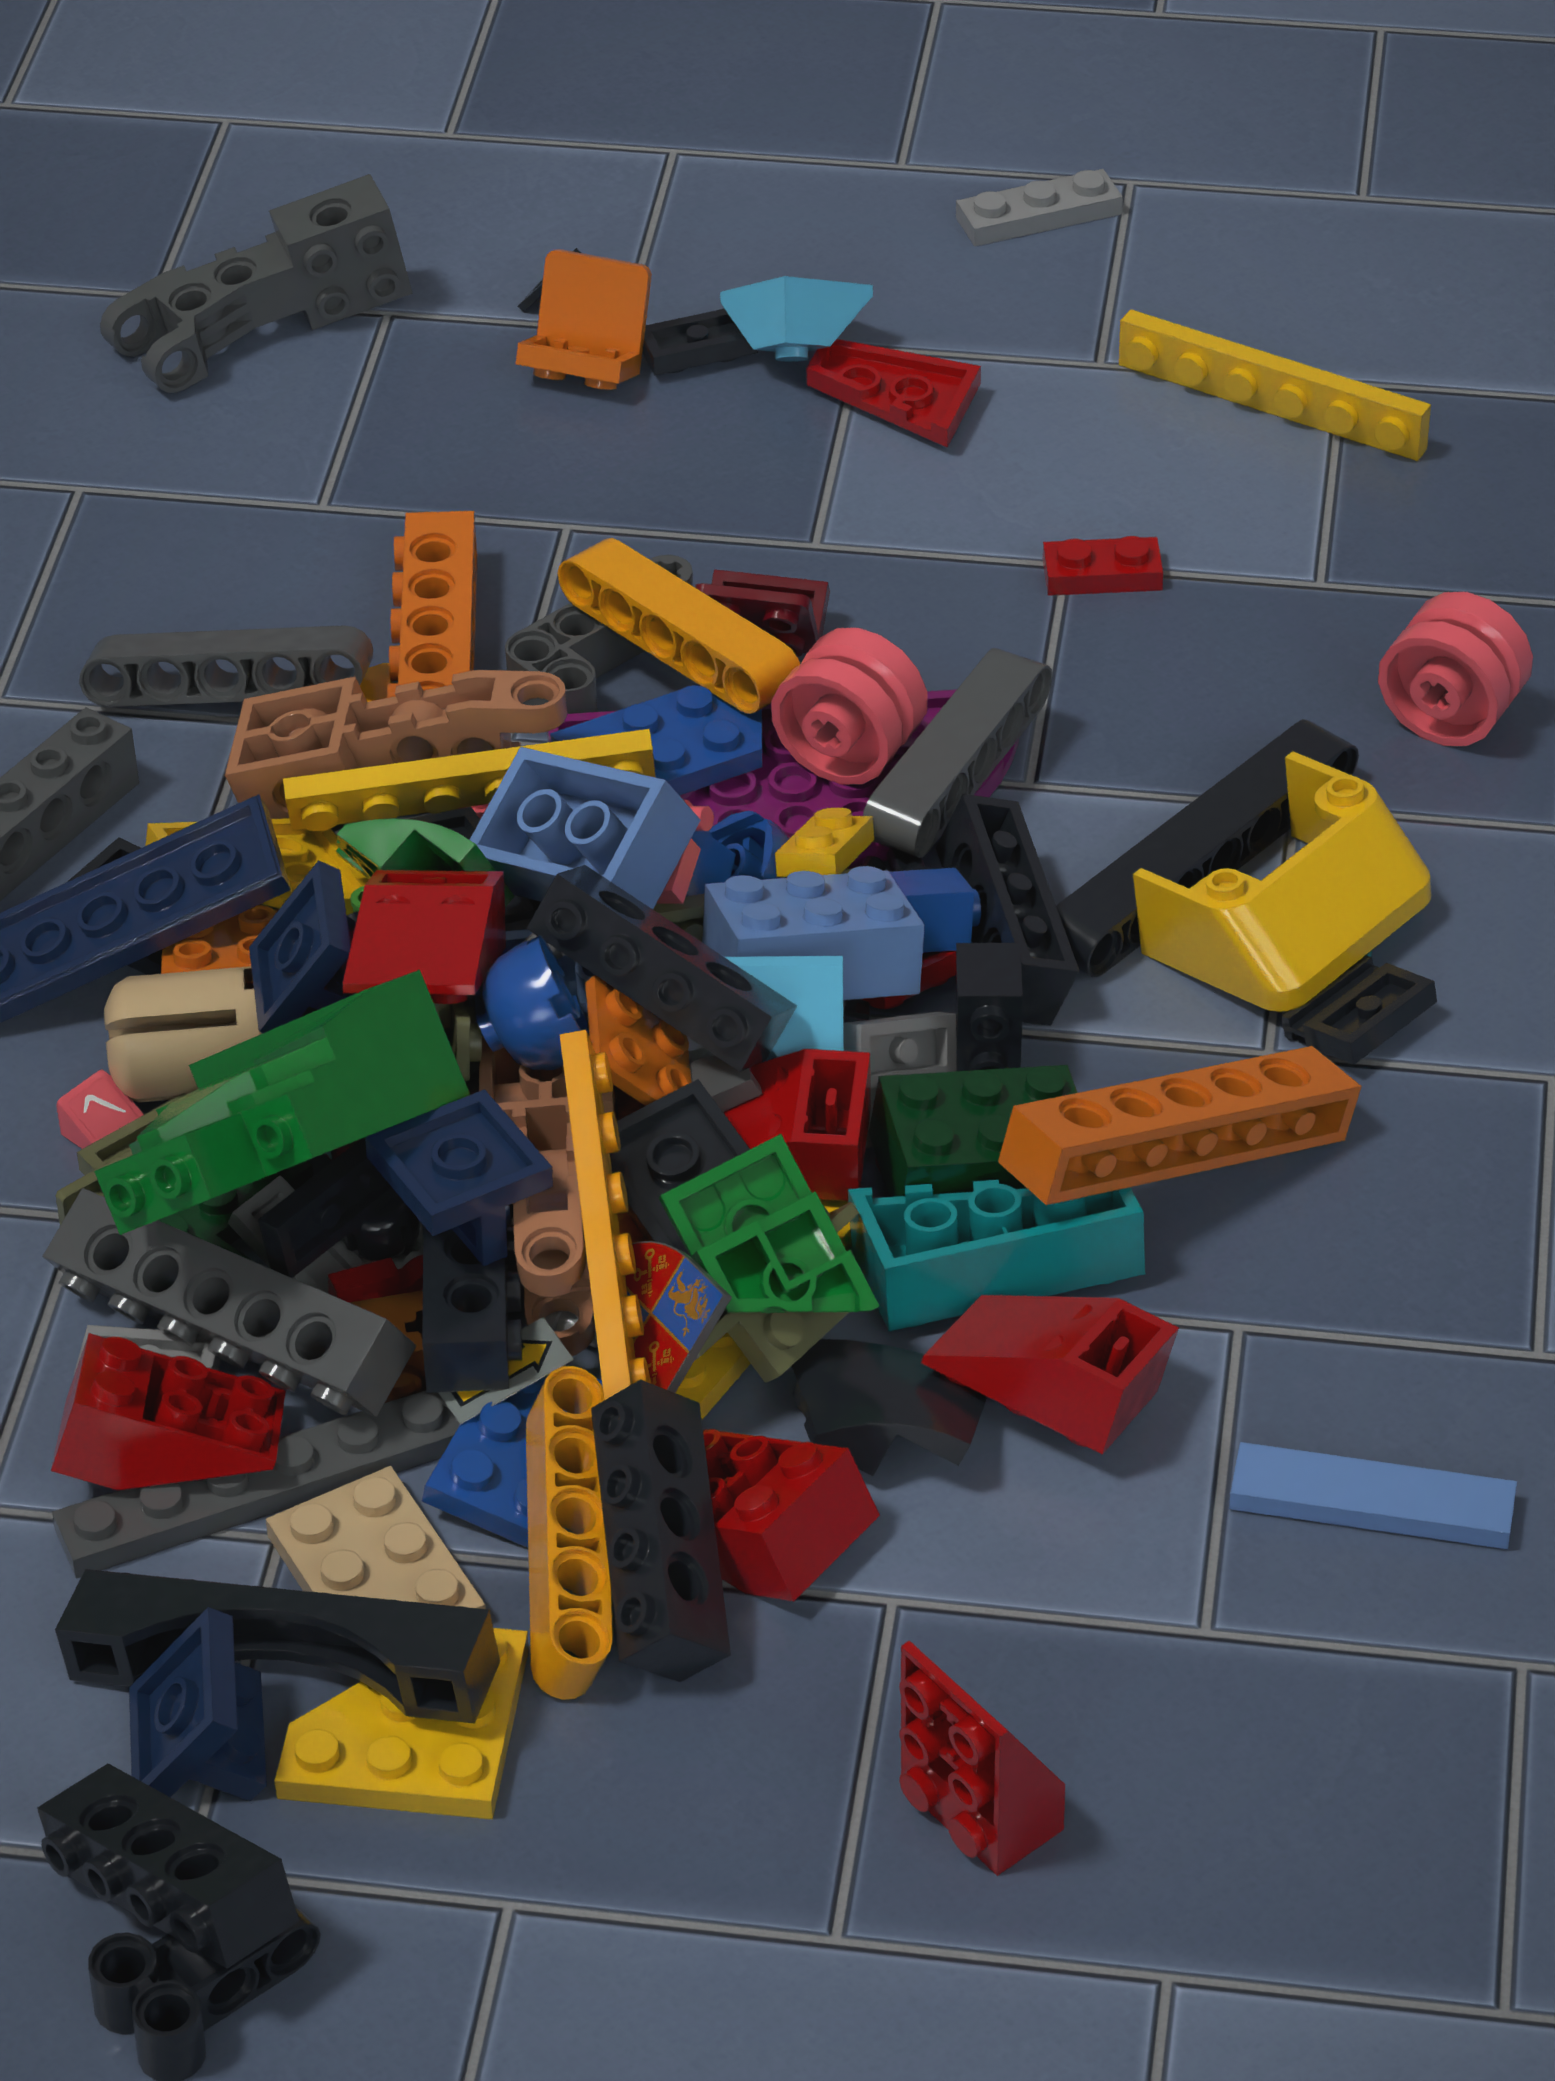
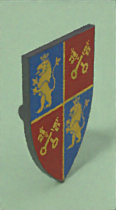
[625,1241,732,1393]

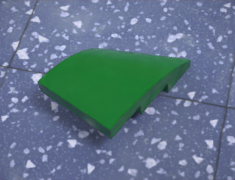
[336,818,515,907]
[659,1134,879,1313]

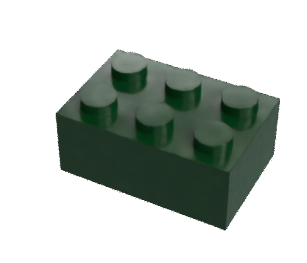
[869,1065,1078,1197]

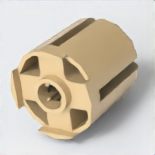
[104,966,263,1103]

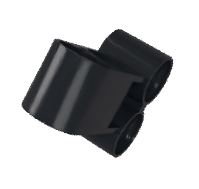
[88,1903,321,2081]

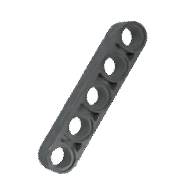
[79,625,373,707]
[863,648,1052,858]

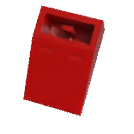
[343,870,506,1004]
[723,1049,871,1201]
[921,1295,1179,1455]
[51,1333,286,1490]
[703,1429,880,1602]
[899,1640,1065,1876]

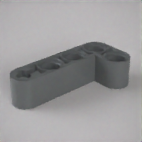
[505,555,693,714]

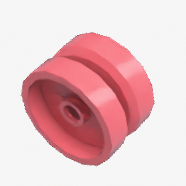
[1378,592,1533,746]
[771,628,927,785]

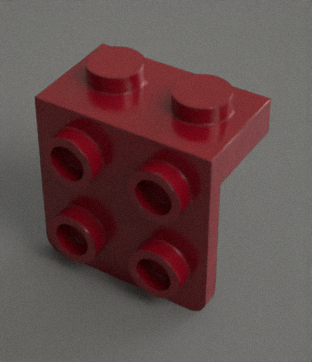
[695,569,830,657]

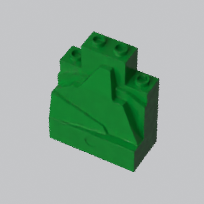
[94,970,470,1235]

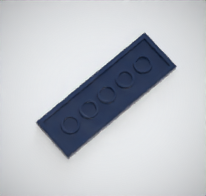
[0,795,291,1023]

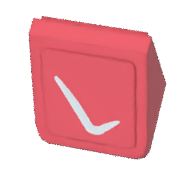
[56,1069,144,1149]

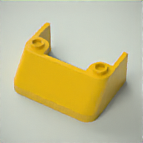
[1133,751,1432,1012]

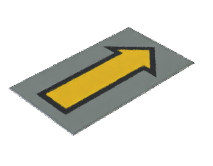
[438,1317,574,1425]

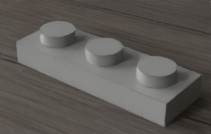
[956,169,1123,247]

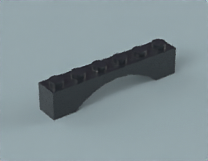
[55,1569,500,1724]

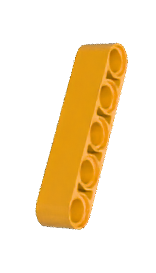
[558,538,800,714]
[526,1366,613,1700]

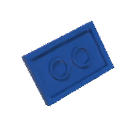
[422,1365,603,1548]

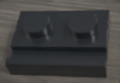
[1281,955,1437,1065]

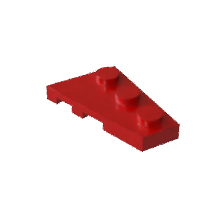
[807,339,981,447]

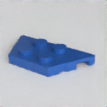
[550,684,762,796]

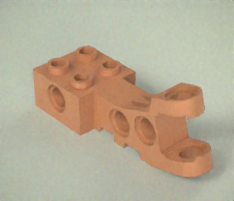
[225,670,567,819]
[479,1036,618,1356]

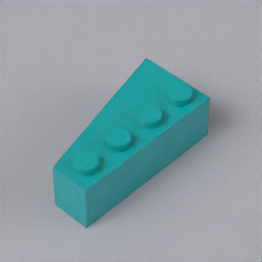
[848,1180,1145,1331]

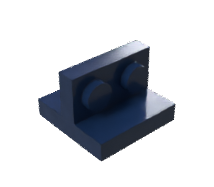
[249,860,356,1033]
[365,1089,553,1267]
[129,1607,267,1801]

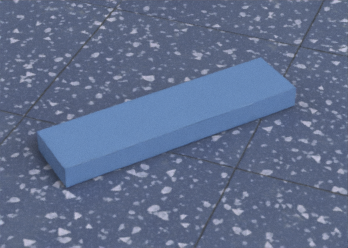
[1229,1442,1517,1549]

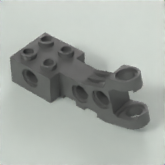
[100,174,413,393]

